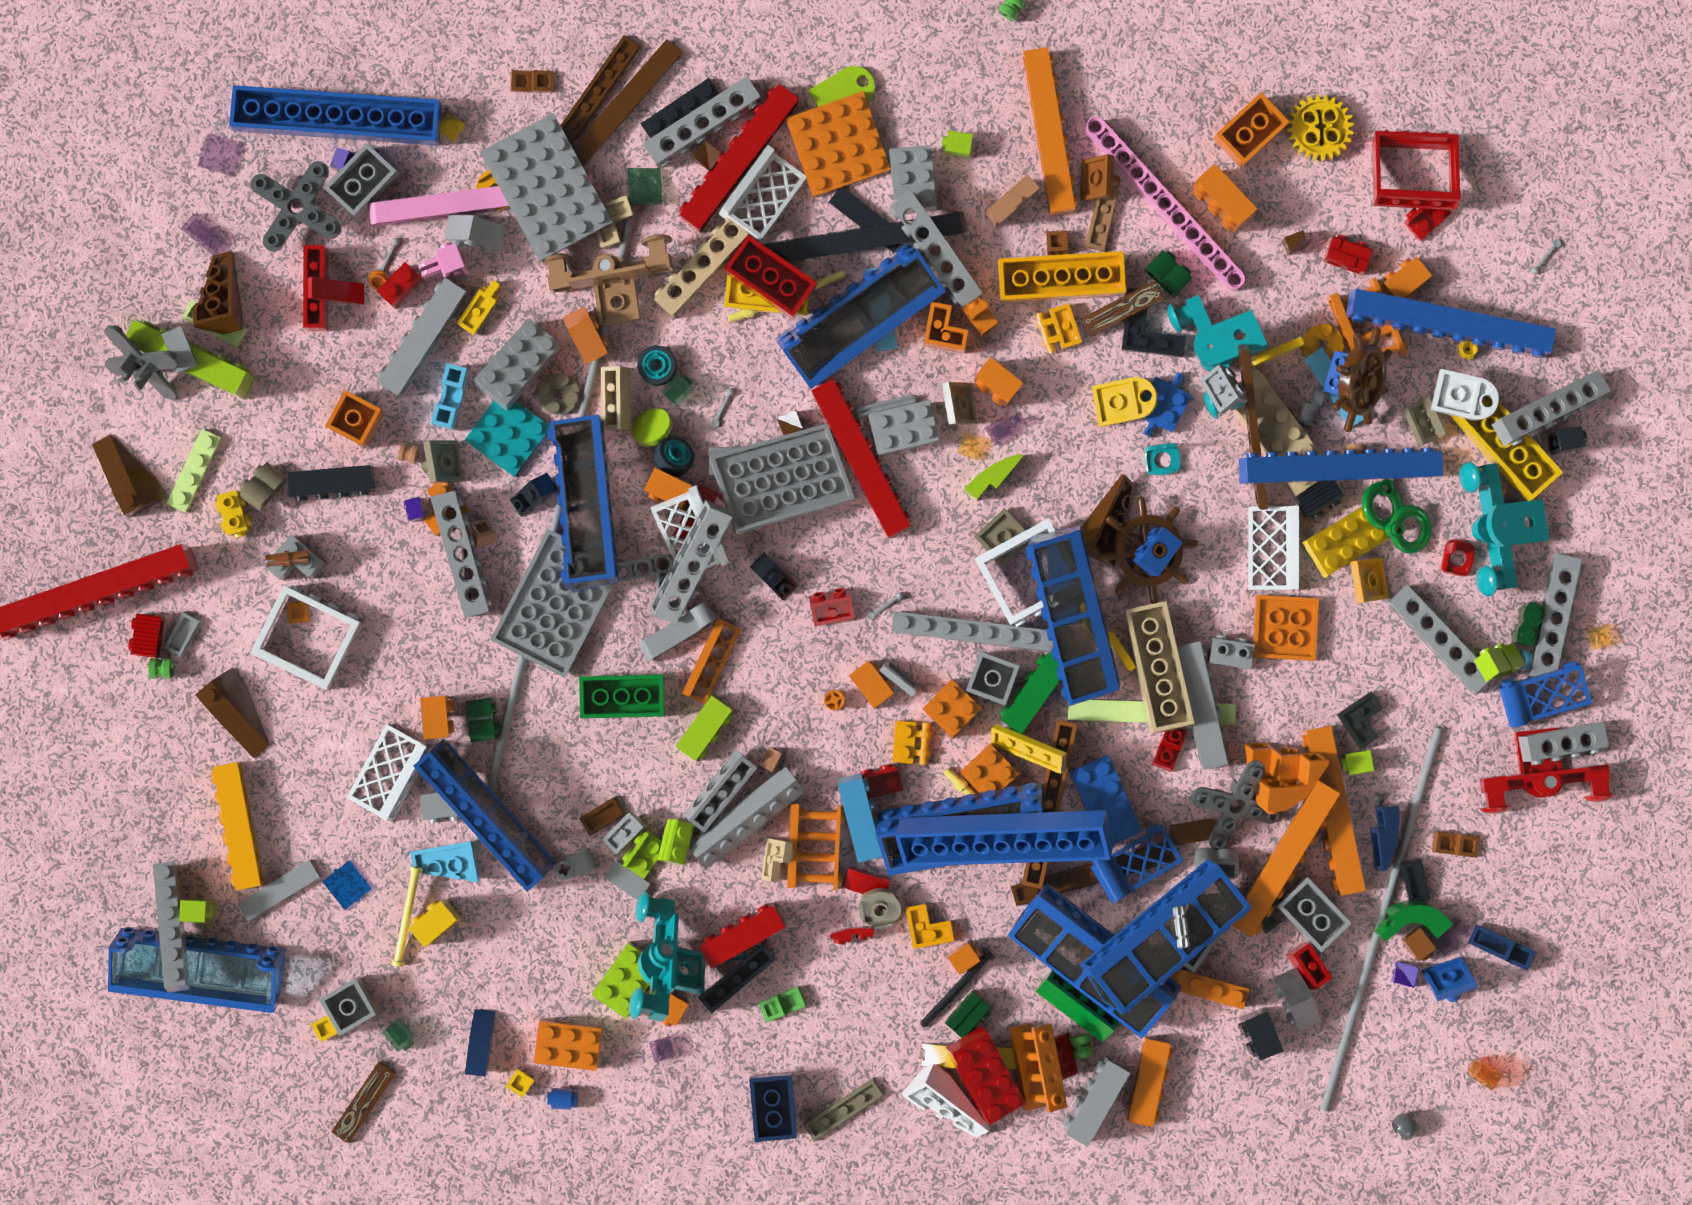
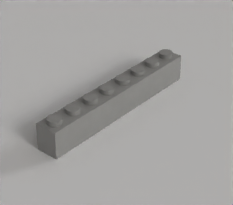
[891,611,1060,653]

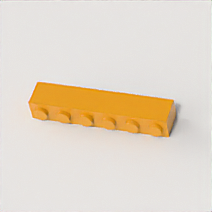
[211,762,265,891]

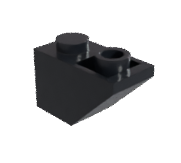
[510,473,558,517]
[750,552,798,600]

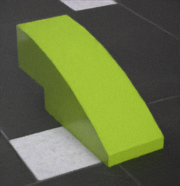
[964,454,1023,501]

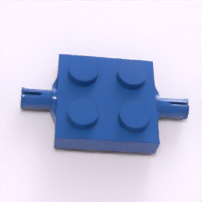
[1143,372,1192,438]

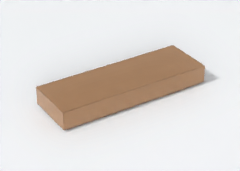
[1085,190,1119,252]

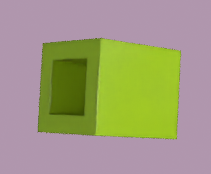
[941,130,973,158]
[1340,750,1374,775]

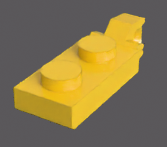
[456,280,501,336]

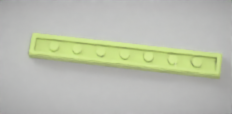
[1068,700,1236,725]

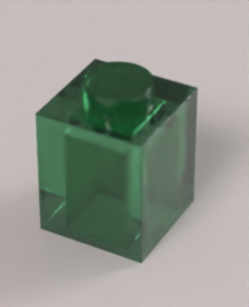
[661,374,694,408]
[382,1017,417,1052]

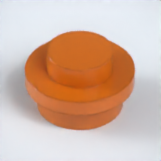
[368,270,389,290]

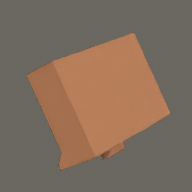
[985,174,1040,227]

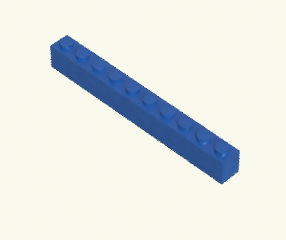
[1346,289,1556,358]
[1239,447,1443,484]

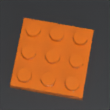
[1253,595,1319,661]

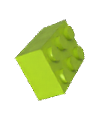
[591,941,650,1019]

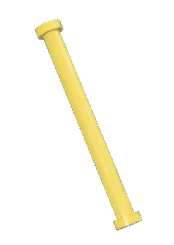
[391,866,423,967]

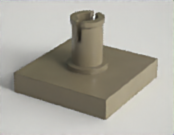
[935,382,978,425]
[421,440,464,483]

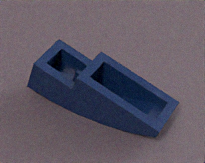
[1370,803,1400,871]
[1468,924,1537,972]
[465,1009,495,1077]

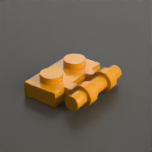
[1035,303,1082,354]
[892,721,932,765]

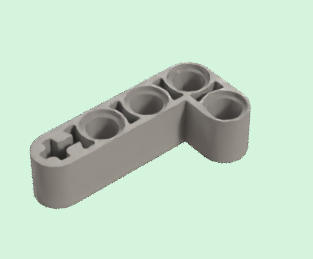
[591,554,673,590]
[638,601,717,662]

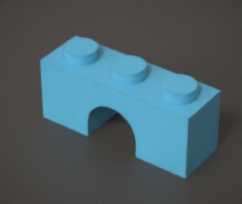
[431,363,470,431]

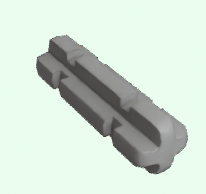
[1173,906,1190,948]

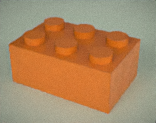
[1213,92,1289,169]
[1192,163,1257,233]
[534,1019,604,1071]

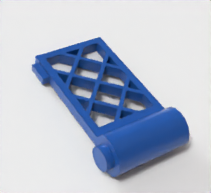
[1498,661,1592,727]
[1091,823,1183,903]

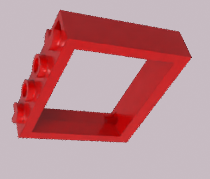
[1372,130,1461,210]

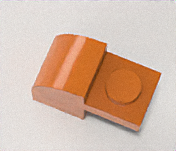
[962,297,998,337]

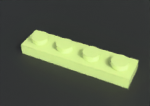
[166,429,222,513]

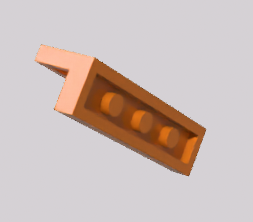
[682,618,741,704]

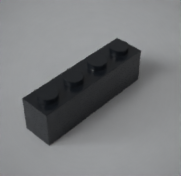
[287,465,376,502]
[698,942,777,1014]

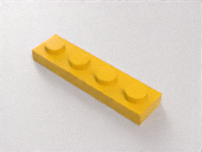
[991,724,1067,774]

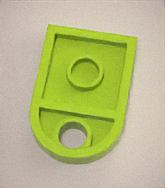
[808,66,875,107]

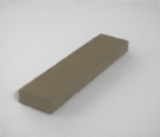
[803,1078,884,1142]

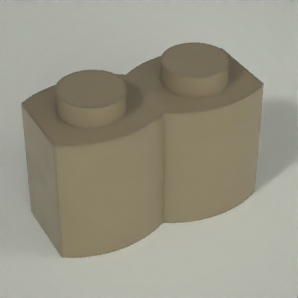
[240,462,287,511]

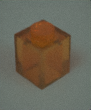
[1467,1057,1504,1091]

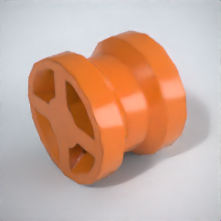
[824,690,845,711]

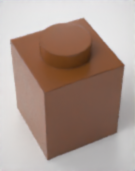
[1401,927,1436,961]

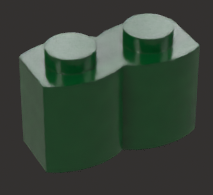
[1144,250,1193,298]
[1511,602,1545,647]
[465,697,500,742]

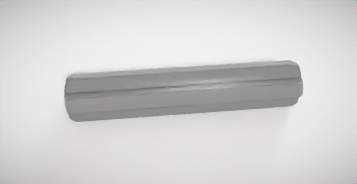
[855,394,916,419]

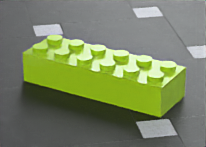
[126,319,255,399]

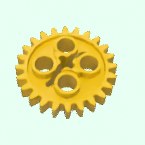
[1286,94,1354,162]

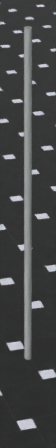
[1320,728,1443,1112]

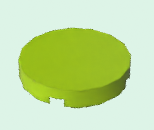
[632,408,673,447]

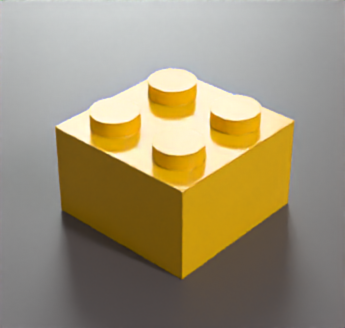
[408,899,462,948]

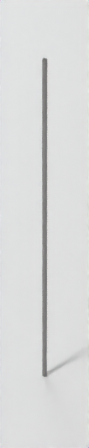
[473,200,639,862]

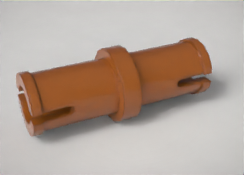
[265,550,310,568]

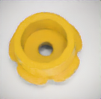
[1458,341,1478,360]

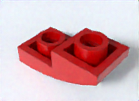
[1151,728,1188,772]
[842,867,891,894]
[830,927,874,945]

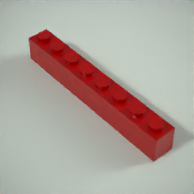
[679,84,799,233]
[811,379,912,539]

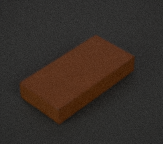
[579,797,625,836]
[1170,818,1213,846]

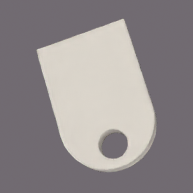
[1431,369,1499,420]

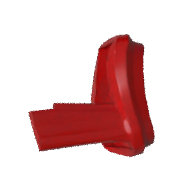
[1441,539,1475,577]

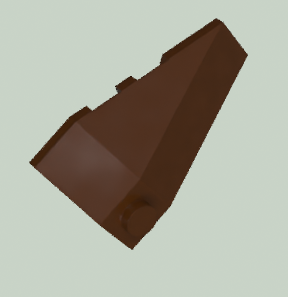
[1081,474,1136,567]
[195,668,270,758]

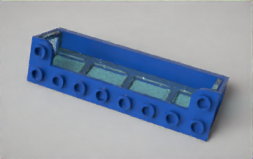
[108,927,286,1013]

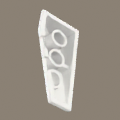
[902,1063,990,1137]

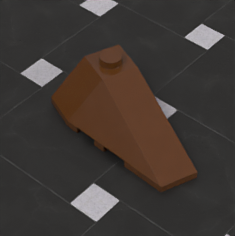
[193,251,243,335]
[92,435,167,517]

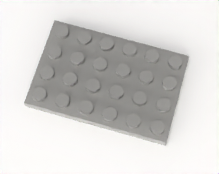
[480,113,613,262]
[709,423,855,535]
[490,529,622,678]

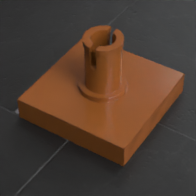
[1080,154,1121,202]

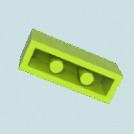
[675,696,733,761]

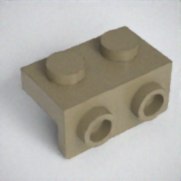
[1402,396,1449,447]

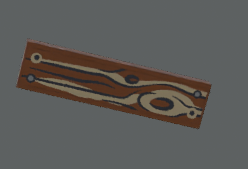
[1081,280,1165,337]
[331,1061,397,1144]

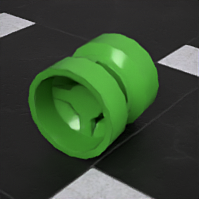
[998,0,1026,21]
[148,658,174,679]
[1069,1033,1094,1059]

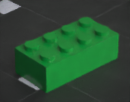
[579,674,666,719]

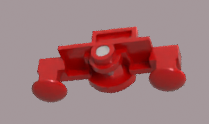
[1479,727,1616,814]

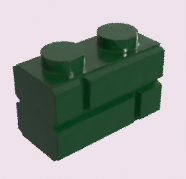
[944,990,992,1038]

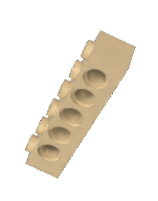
[654,209,758,319]

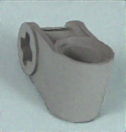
[555,848,597,880]

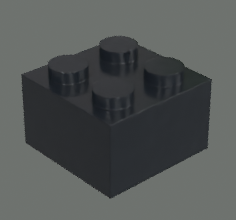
[1238,1008,1284,1061]

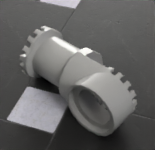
[1296,387,1325,428]

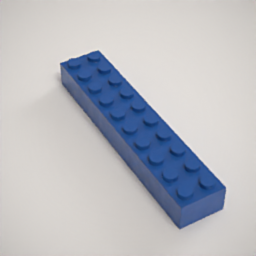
[229,85,443,146]
[895,810,1114,867]

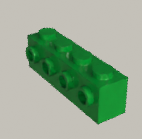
[1000,652,1070,734]
[1035,970,1119,1043]

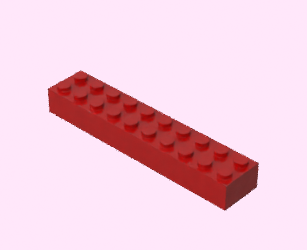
[0,544,198,641]

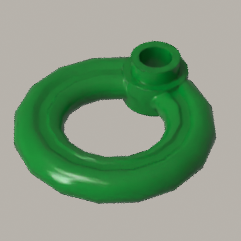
[1362,479,1403,531]
[1385,504,1432,554]

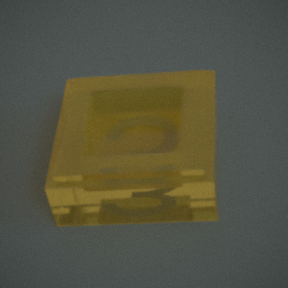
[957,434,984,460]
[1586,624,1613,650]

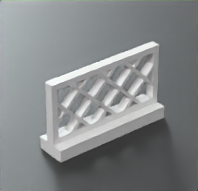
[719,145,806,241]
[650,485,729,569]
[1248,506,1299,590]
[347,724,432,822]

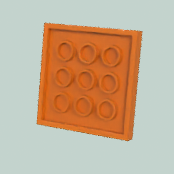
[785,91,891,197]

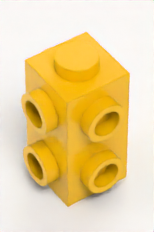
[215,490,253,539]

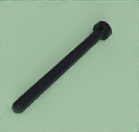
[920,947,996,1028]

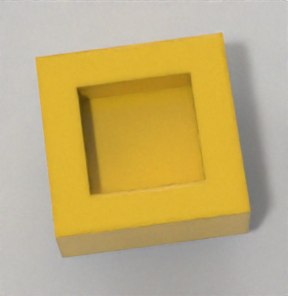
[440,113,465,142]
[311,1015,337,1043]
[505,1068,535,1098]

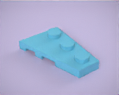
[410,840,480,883]

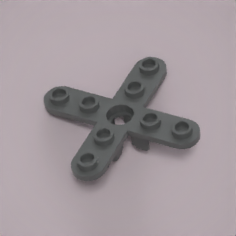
[251,161,342,252]
[104,325,179,400]
[1190,760,1282,850]

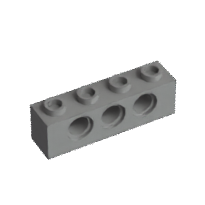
[1518,722,1609,765]
[684,749,757,832]

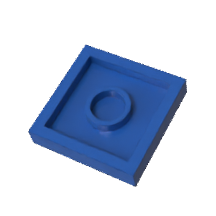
[1421,957,1477,1002]

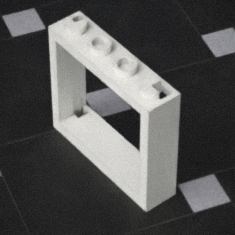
[975,518,1083,627]
[251,584,362,690]

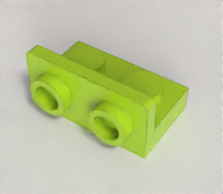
[622,830,662,879]

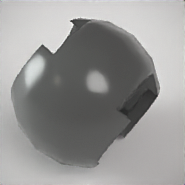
[1392,1113,1419,1140]

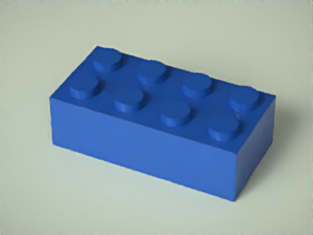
[1069,755,1142,844]

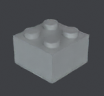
[965,651,1020,706]
[319,976,380,1036]

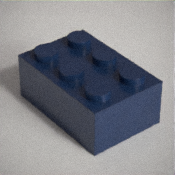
[749,1072,797,1142]

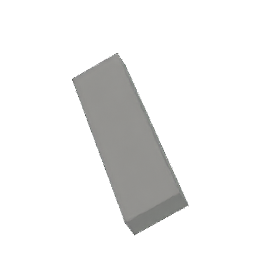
[238,859,321,921]

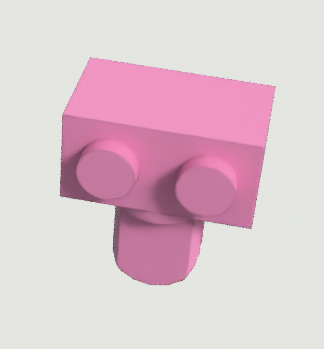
[418,242,470,280]

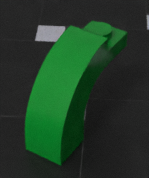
[1374,900,1453,942]

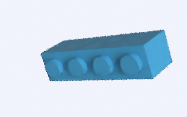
[837,773,885,863]

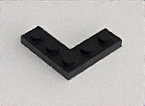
[1121,288,1186,358]

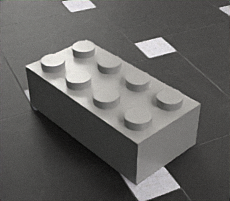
[474,318,561,411]
[1062,1056,1130,1147]

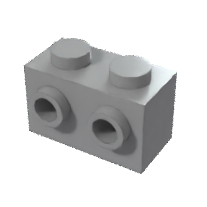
[1207,635,1255,670]

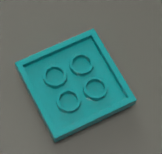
[465,401,550,477]

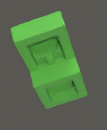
[758,986,808,1023]

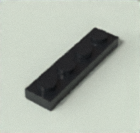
[640,78,719,139]

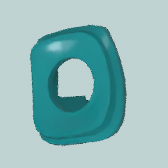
[1144,443,1181,476]

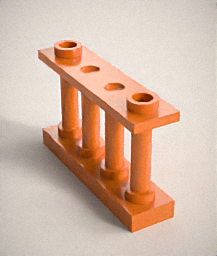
[1327,277,1408,358]
[787,803,845,890]
[1008,1023,1068,1112]

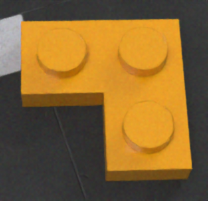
[905,903,954,949]

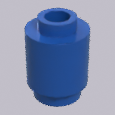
[547,1088,578,1110]

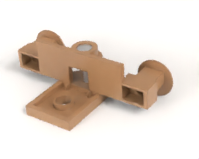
[542,234,674,327]

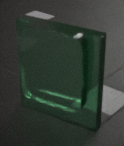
[627,168,662,206]

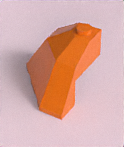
[1244,742,1329,814]

